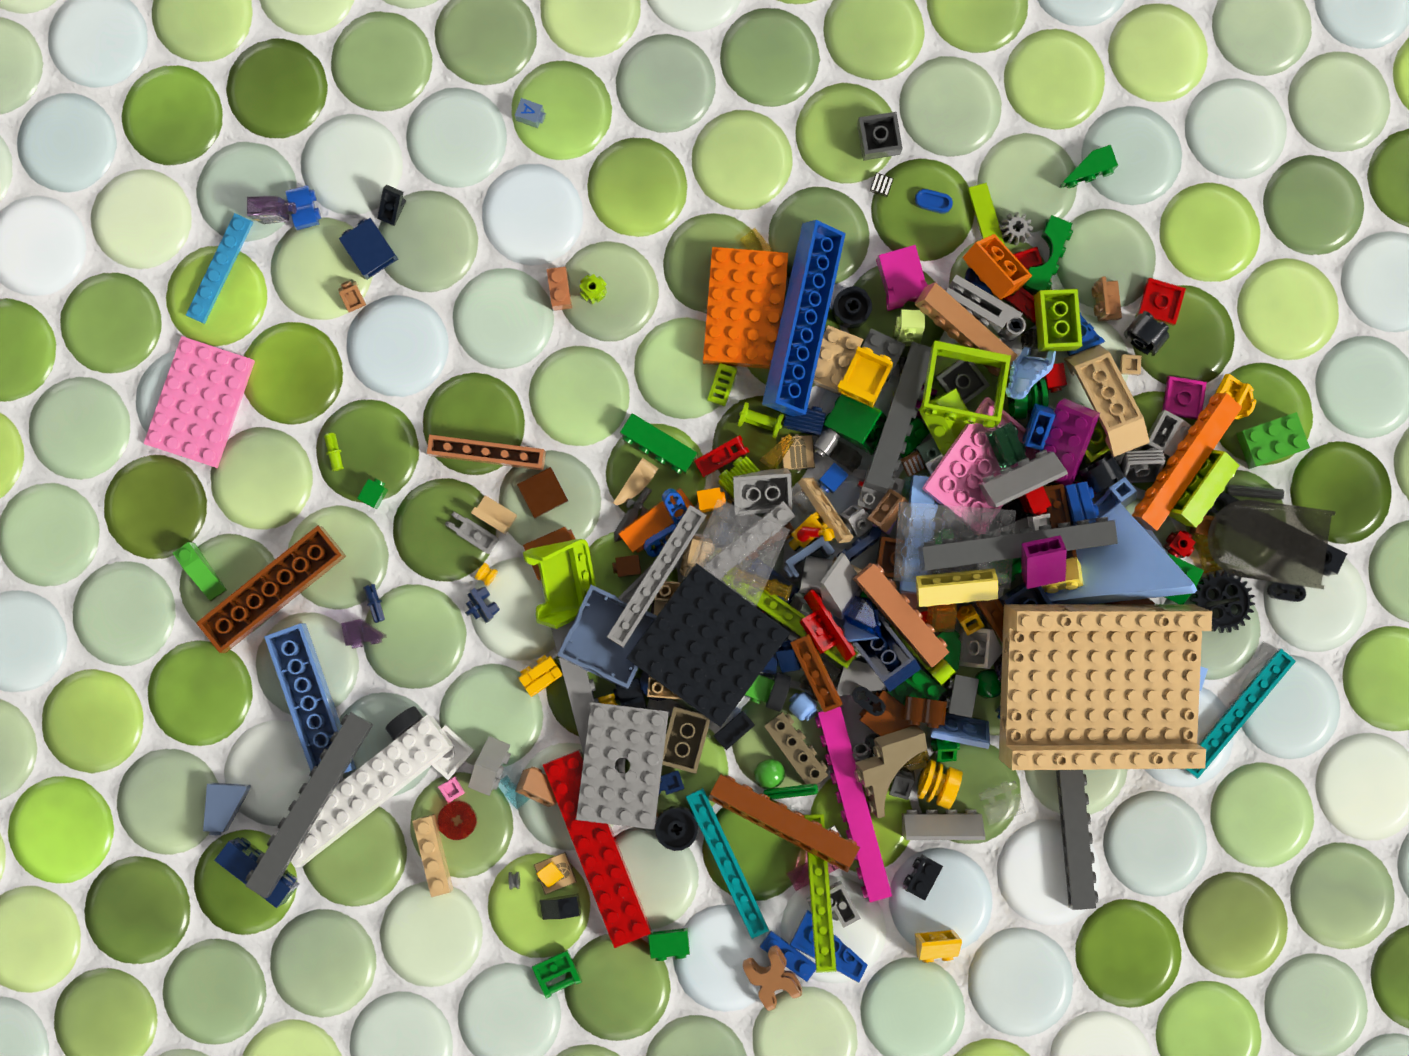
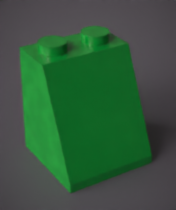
[824,394,887,455]

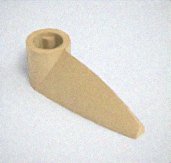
[613,458,659,506]

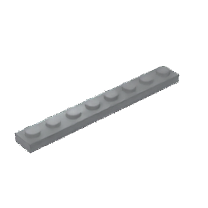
[607,505,707,647]

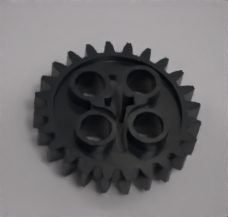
[1190,571,1255,633]

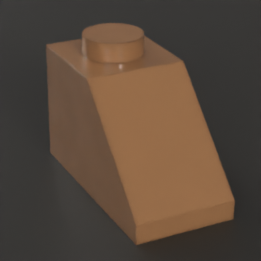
[515,767,557,807]

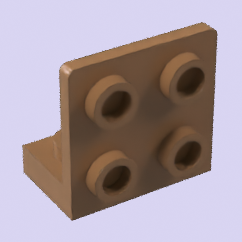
[1092,276,1122,321]

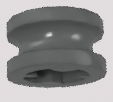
[509,872,520,890]

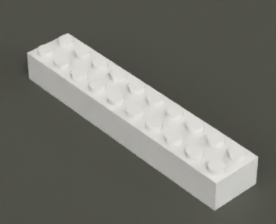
[274,715,455,867]

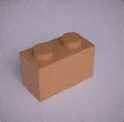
[547,267,572,311]

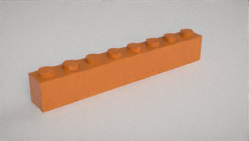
[1132,393,1242,531]

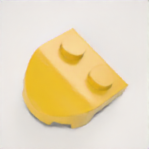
[1216,374,1256,419]

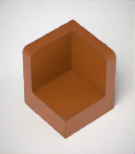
[1189,515,1217,537]

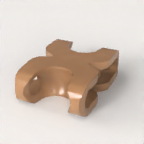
[743,945,802,1011]

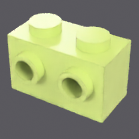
[894,310,925,346]

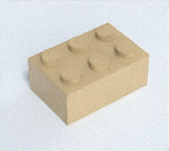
[813,325,863,395]

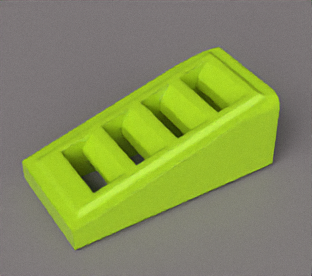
[707,363,737,406]

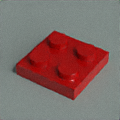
[1138,278,1186,326]

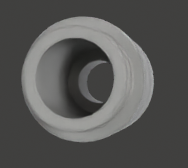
[813,428,840,457]

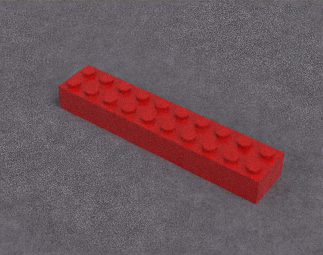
[543,749,652,948]

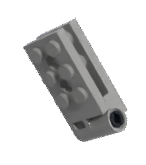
[946,274,1026,341]

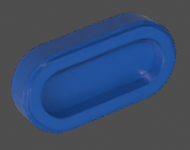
[915,189,953,214]

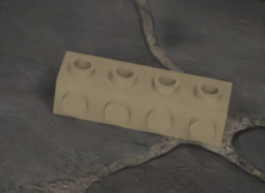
[763,712,829,785]

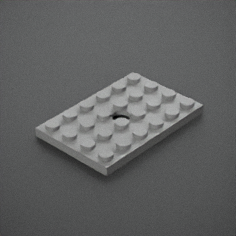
[576,702,669,829]

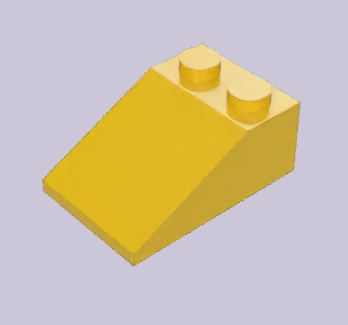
[915,930,962,963]

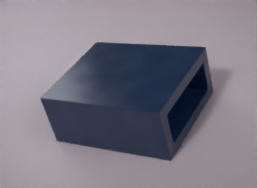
[339,218,398,280]

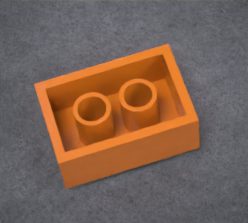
[962,234,1032,300]

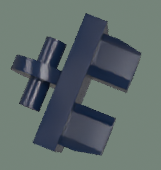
[465,587,500,624]

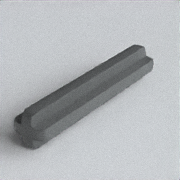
[1226,485,1284,500]

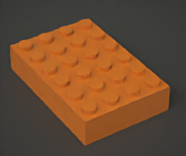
[703,247,788,369]

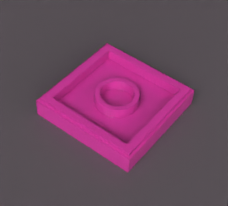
[1162,376,1207,420]

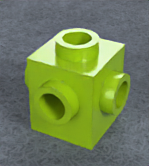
[579,273,607,304]

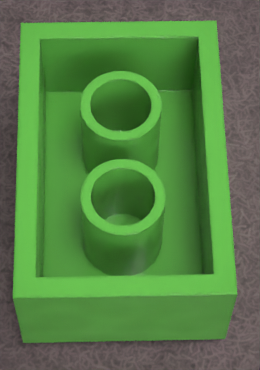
[1236,412,1310,469]

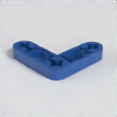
[643,489,687,557]

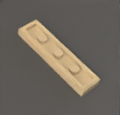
[798,478,854,543]

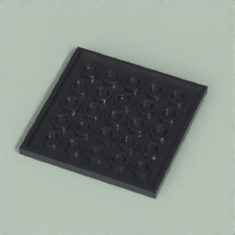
[626,563,790,727]

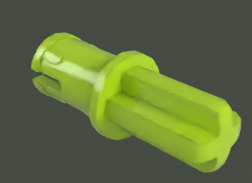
[324,433,344,472]

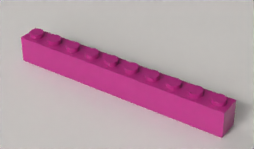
[815,707,892,902]

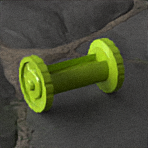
[738,402,784,438]

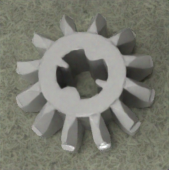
[1000,212,1033,245]

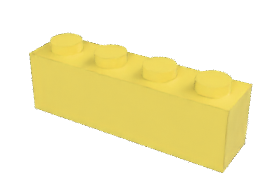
[916,568,998,607]

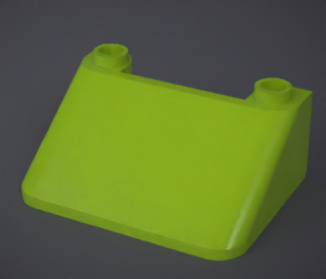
[523,539,596,629]

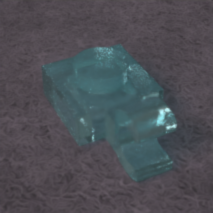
[500,775,530,809]

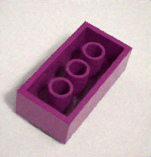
[1040,398,1100,486]

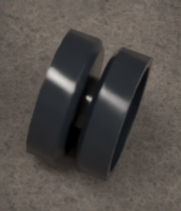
[655,806,698,851]

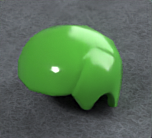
[754,759,785,789]

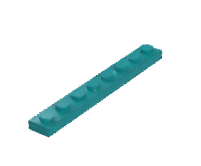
[1185,649,1296,779]
[686,788,769,939]

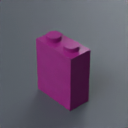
[1021,535,1067,589]

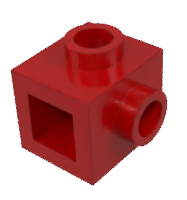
[1164,530,1196,559]

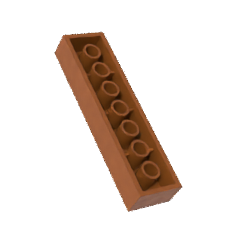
[196,525,346,653]

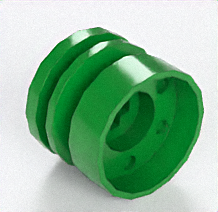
[1008,378,1049,419]

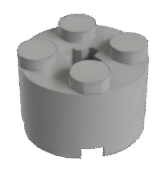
[799,556,833,597]

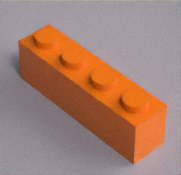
[618,488,694,553]

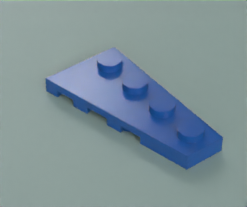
[790,910,868,983]

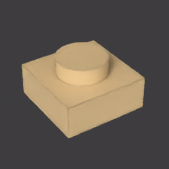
[1120,354,1142,376]

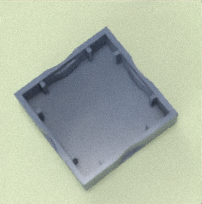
[557,585,657,689]

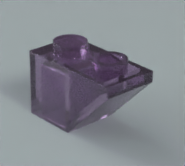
[341,619,387,649]

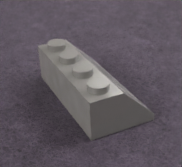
[979,450,1068,508]
[902,809,985,840]

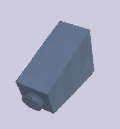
[203,783,251,835]

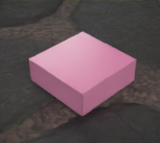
[438,776,465,803]

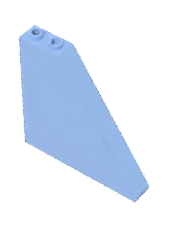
[1046,503,1197,604]

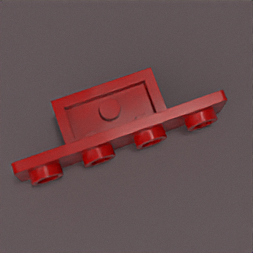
[799,589,856,662]

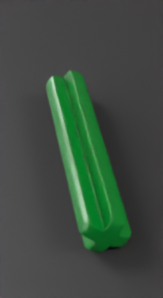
[763,784,818,800]

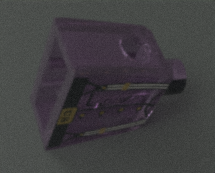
[247,196,297,224]

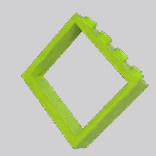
[920,341,1011,428]

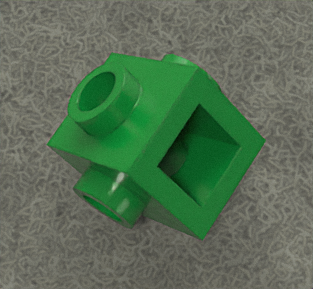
[931,738,960,762]

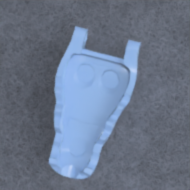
[1006,347,1056,400]

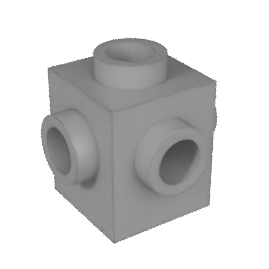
[839,504,873,537]

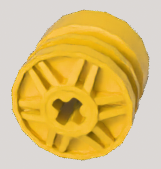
[917,759,963,810]

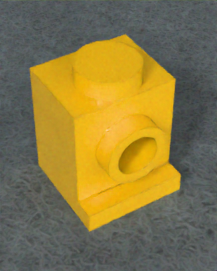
[955,604,985,636]

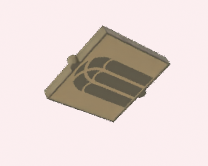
[781,434,815,471]
[534,852,577,895]

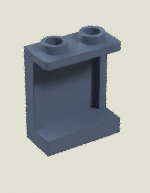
[784,536,835,579]

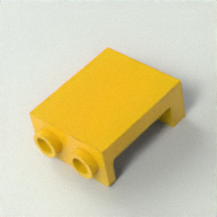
[837,346,893,408]

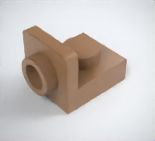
[339,281,366,313]

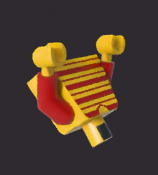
[788,512,835,551]

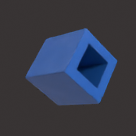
[818,462,849,494]

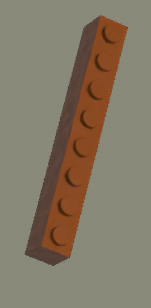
[709,774,860,873]

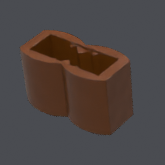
[903,696,947,728]

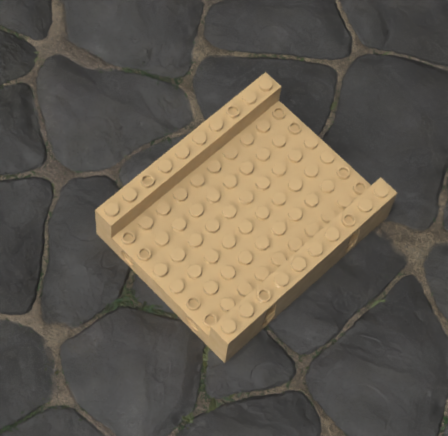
[999,604,1212,770]

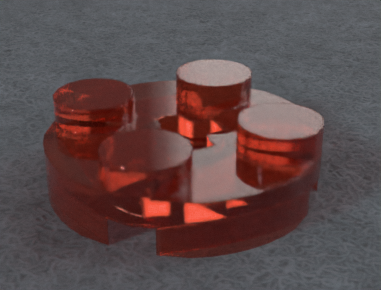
[438,800,477,840]

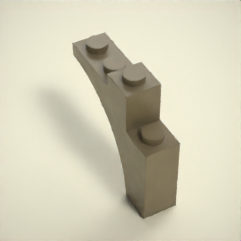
[854,725,927,819]

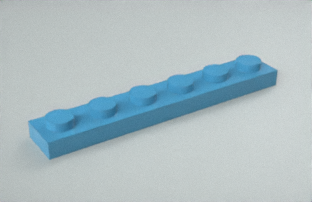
[186,213,254,324]

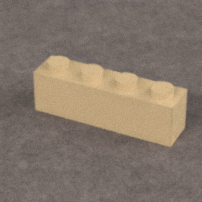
[412,814,453,897]

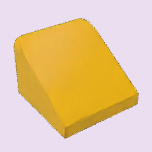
[536,861,564,888]

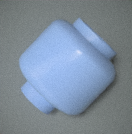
[789,692,818,721]

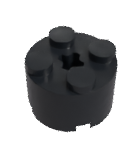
[832,286,872,328]
[1124,311,1169,356]
[1079,454,1125,494]

